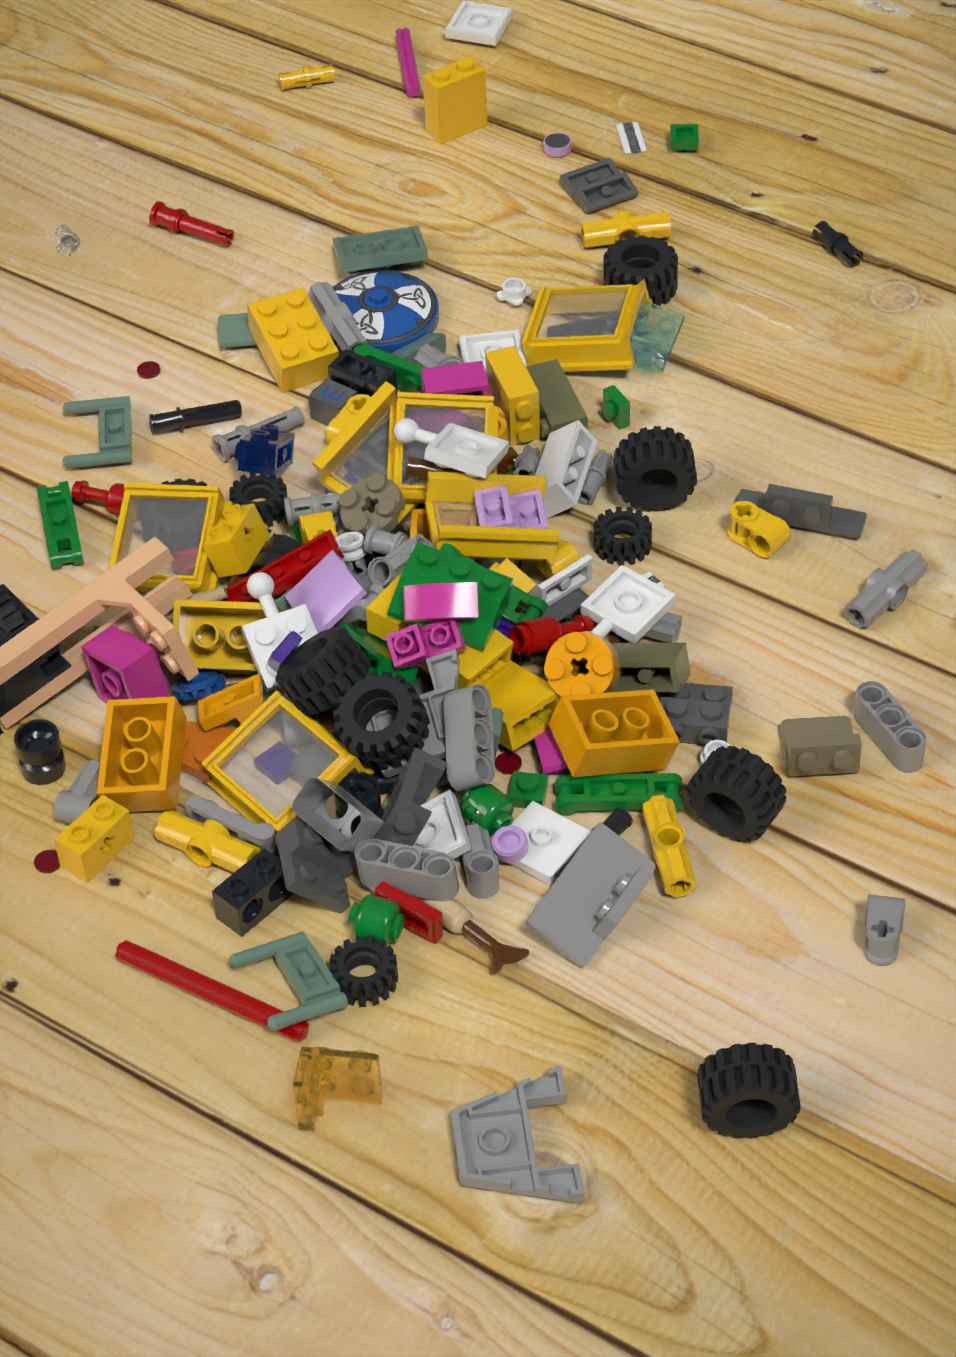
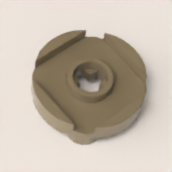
[339,473,405,537]

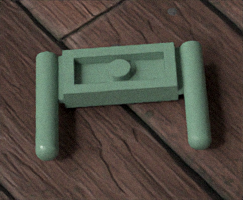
[62,396,132,468]
[229,931,348,1031]

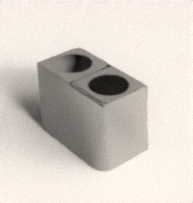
[292,777,384,851]

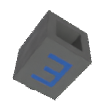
[308,378,357,426]

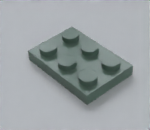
[332,226,428,274]

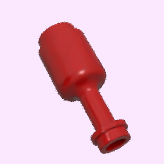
[71,480,143,521]
[509,615,594,655]

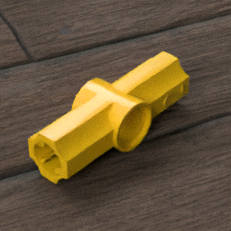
[581,211,671,249]
[642,795,696,898]
[154,810,261,872]

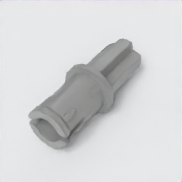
[514,445,540,476]
[578,450,613,505]

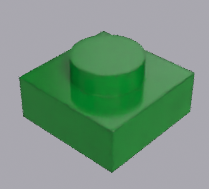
[670,124,699,151]
[601,385,630,430]
[508,771,549,809]

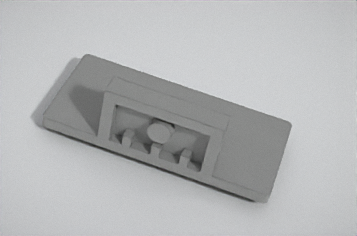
[525,822,656,968]

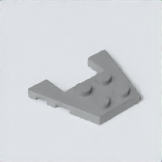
[334,649,460,778]
[450,1066,585,1203]

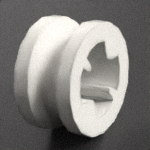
[336,532,366,562]

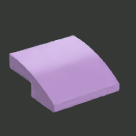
[474,485,549,529]
[285,550,367,633]

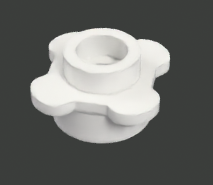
[497,278,532,306]

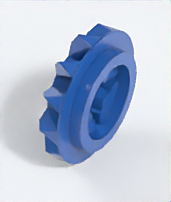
[171,670,226,701]

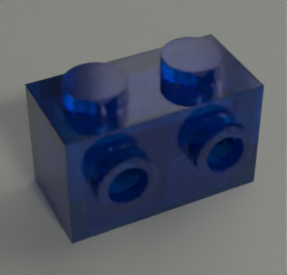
[234,424,295,476]

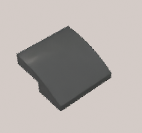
[559,158,639,213]

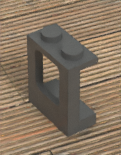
[373,747,447,846]

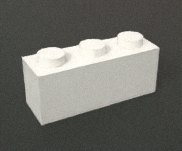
[535,420,598,518]

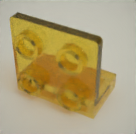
[293,1046,383,1131]

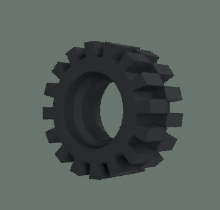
[229,471,288,528]
[593,507,652,566]
[329,935,398,1007]

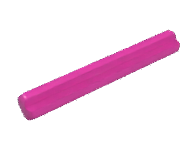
[395,27,421,98]

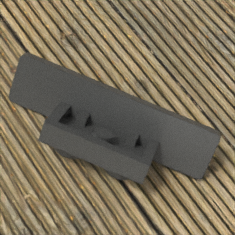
[736,484,867,539]

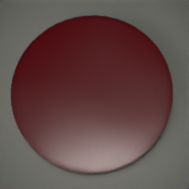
[137,361,161,379]
[495,752,522,775]
[34,850,60,873]

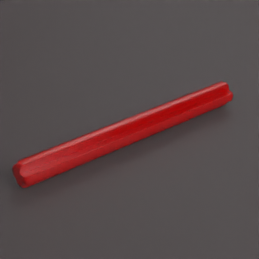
[115,940,310,1042]

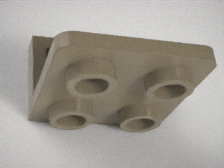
[781,716,862,776]

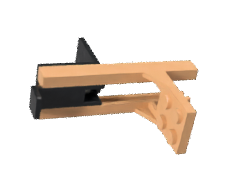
[0,537,199,735]

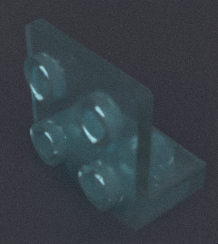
[603,300,685,372]

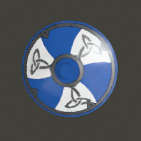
[332,270,439,354]

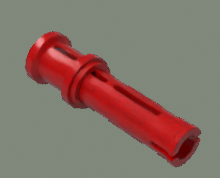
[149,201,234,248]

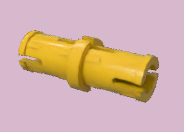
[278,64,335,91]

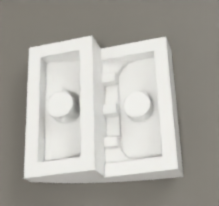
[522,554,593,611]

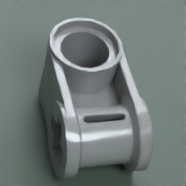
[864,895,905,966]

